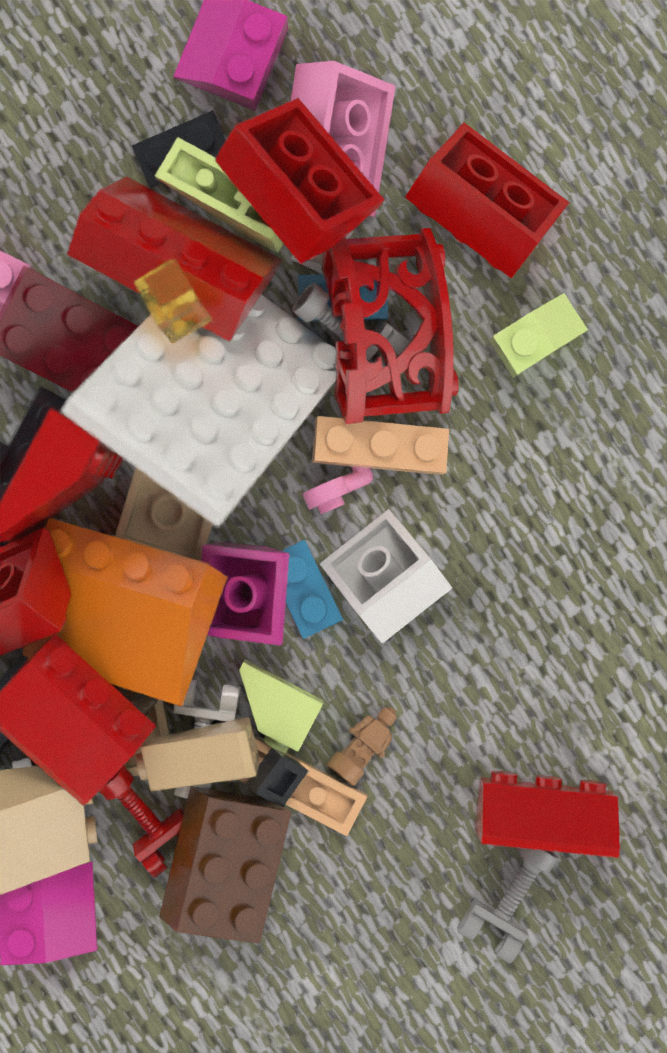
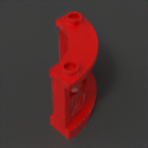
[321,228,459,424]

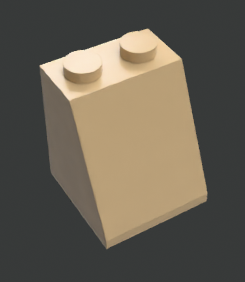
[0,766,98,895]

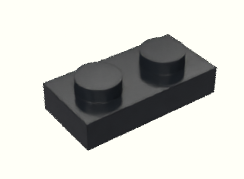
[131,110,226,189]

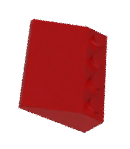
[67,176,283,342]
[0,409,124,541]

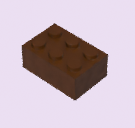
[159,786,292,944]

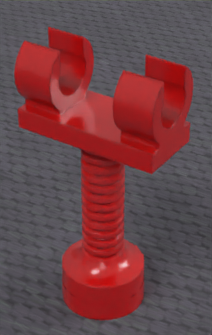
[99,765,184,878]

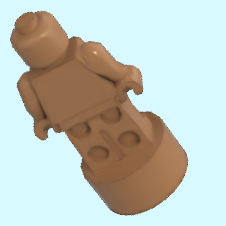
[326,707,397,787]

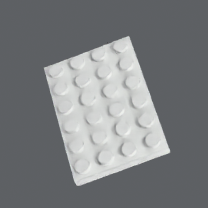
[62,295,336,527]

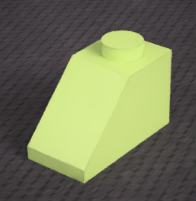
[489,293,588,378]
[239,659,324,753]

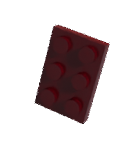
[0,266,139,393]

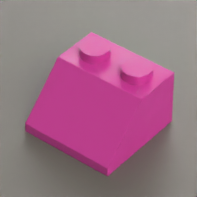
[173,0,289,111]
[201,542,289,645]
[0,861,97,965]

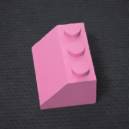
[291,61,396,217]

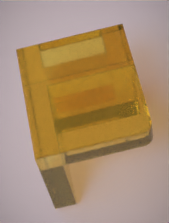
[134,259,213,344]

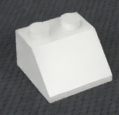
[320,509,452,644]

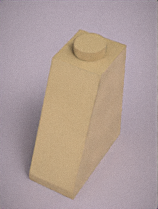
[136,716,260,791]

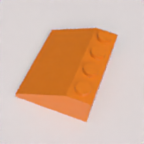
[23,518,227,707]

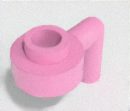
[302,467,373,515]

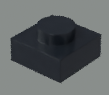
[246,748,309,807]

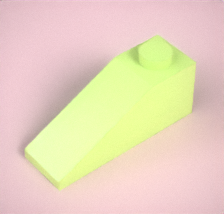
[155,137,283,253]

